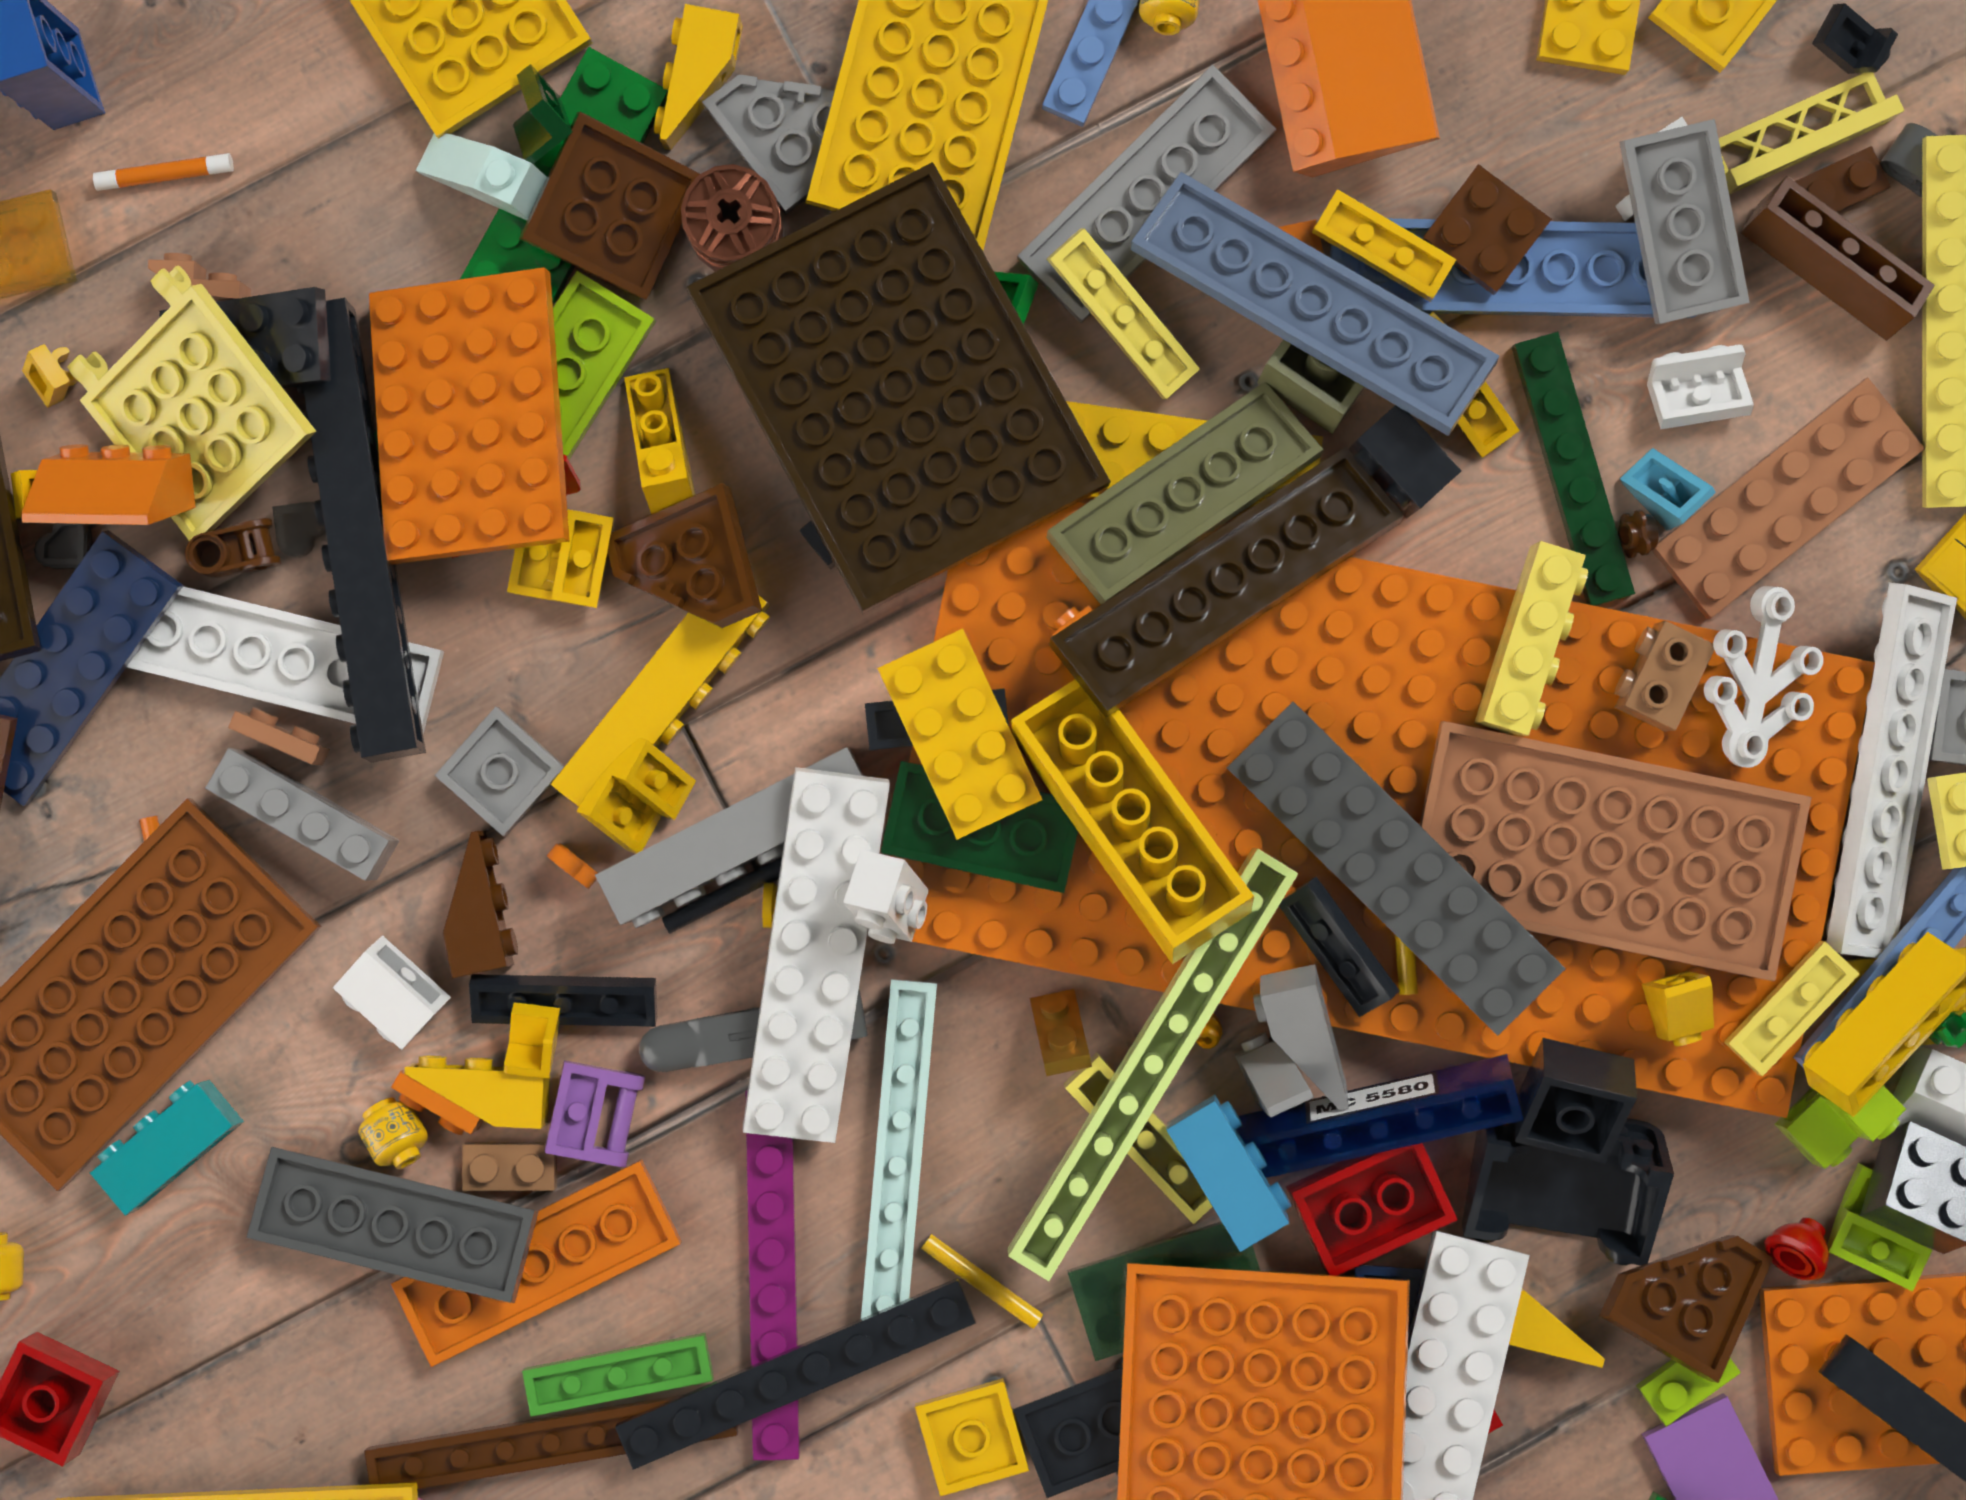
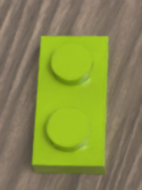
[1635,1358,1741,1427]

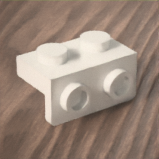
[1647,345,1754,429]

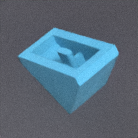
[1620,448,1716,531]

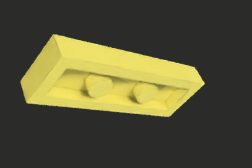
[1724,941,1859,1076]

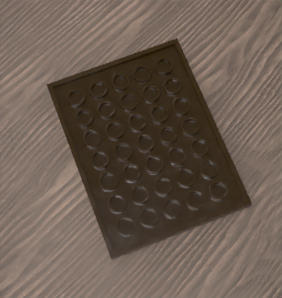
[686,162,1111,615]

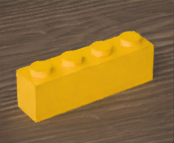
[1803,932,1966,1117]

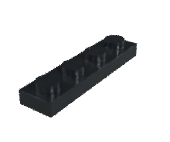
[469,974,658,1027]

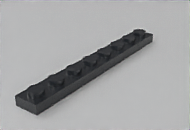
[615,1278,976,1470]

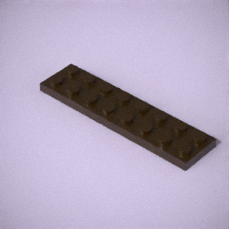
[1049,446,1404,718]

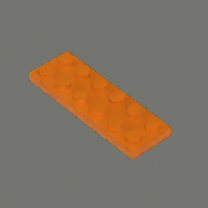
[391,1159,682,1367]

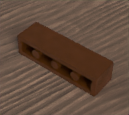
[1740,176,1935,341]

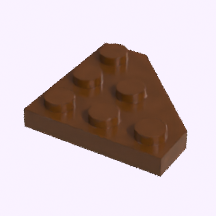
[608,483,762,628]
[1599,1235,1773,1383]

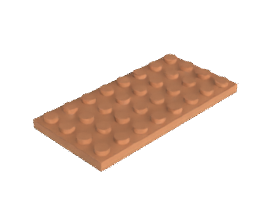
[1419,721,1812,981]

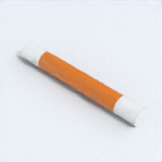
[93,153,234,191]

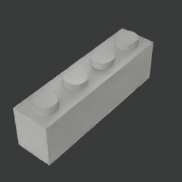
[205,748,400,881]

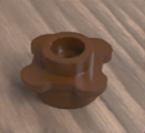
[1618,510,1659,558]

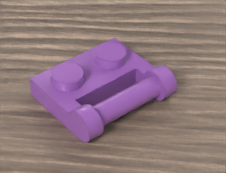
[544,1060,645,1167]

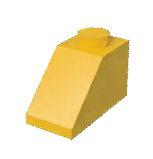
[1642,971,1714,1046]

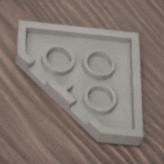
[702,74,835,214]

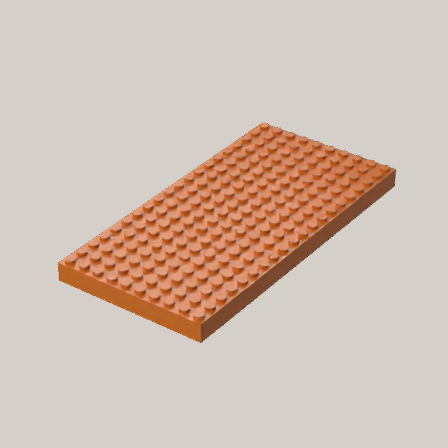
[890,502,1875,1118]

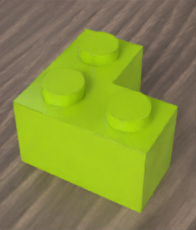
[1774,1085,1906,1169]

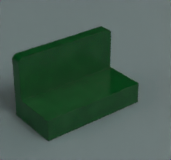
[513,64,573,164]

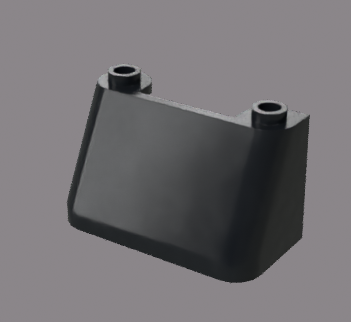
[1462,1097,1674,1266]

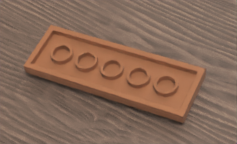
[1652,377,1925,619]

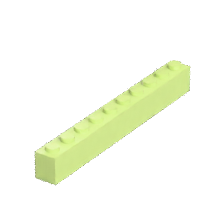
[1008,848,1298,1281]

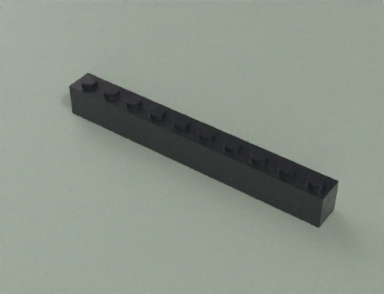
[296,297,426,763]

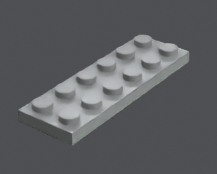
[1017,64,1277,323]

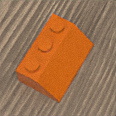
[21,444,196,525]

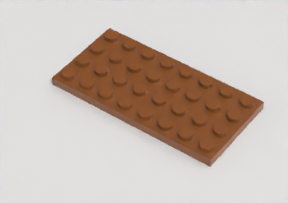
[0,798,322,1191]

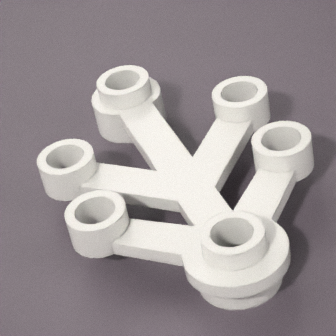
[1704,586,1823,768]

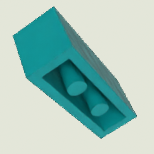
[90,1079,244,1216]

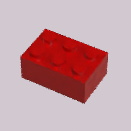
[1286,1129,1458,1276]

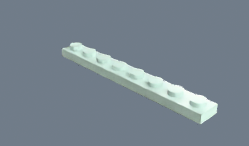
[861,979,937,1319]

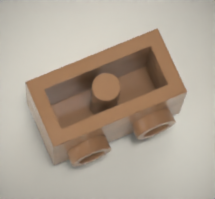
[1614,621,1714,732]

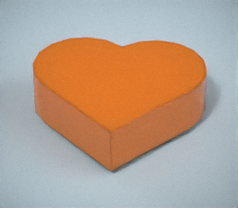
[546,843,598,889]

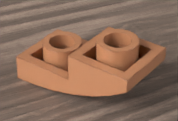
[148,253,251,302]

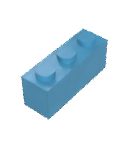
[1166,1094,1292,1252]

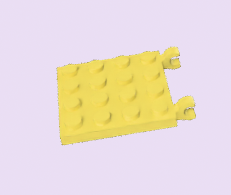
[67,266,316,541]

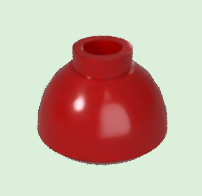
[1764,1218,1829,1280]

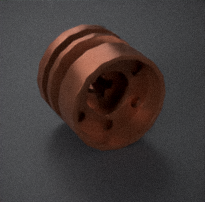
[681,164,784,271]

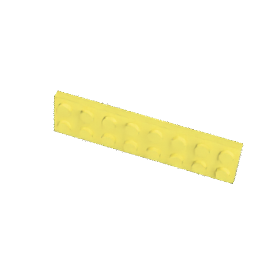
[1922,135,1966,508]

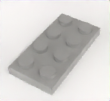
[1619,119,1750,324]

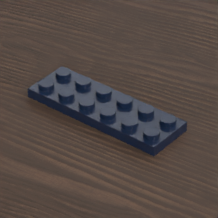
[0,530,184,806]

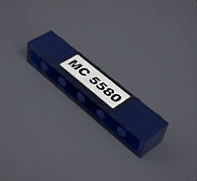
[1236,1054,1523,1178]

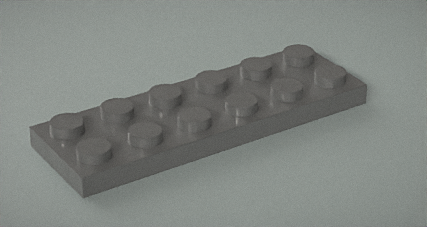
[246,1147,539,1303]

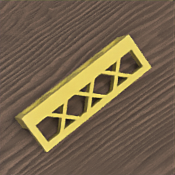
[1718,73,1905,195]

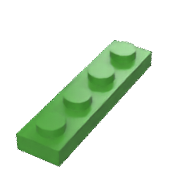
[522,1333,714,1417]

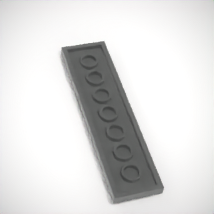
[1227,702,1566,1036]

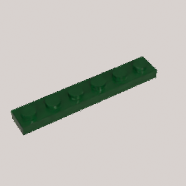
[1511,332,1635,606]

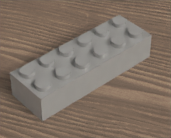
[595,747,864,929]

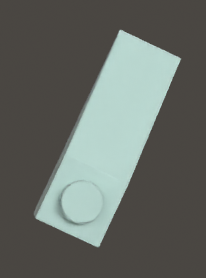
[416,133,547,220]

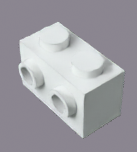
[843,850,929,944]
[333,935,451,1050]

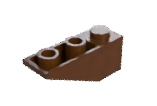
[443,831,518,978]

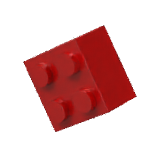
[0,1332,120,1467]

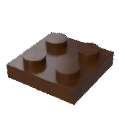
[1422,164,1552,295]

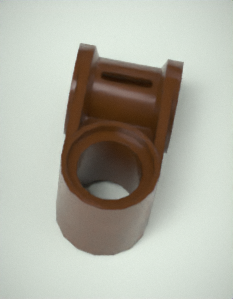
[185,518,281,578]

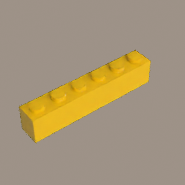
[550,595,770,807]

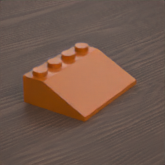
[1258,0,1440,178]

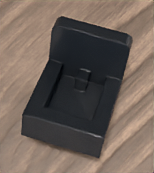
[1812,3,1898,74]

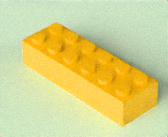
[1011,679,1254,964]

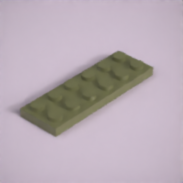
[1046,381,1324,605]

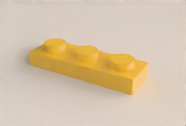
[1312,189,1457,302]

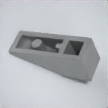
[1253,964,1349,1110]
[1234,1032,1314,1117]

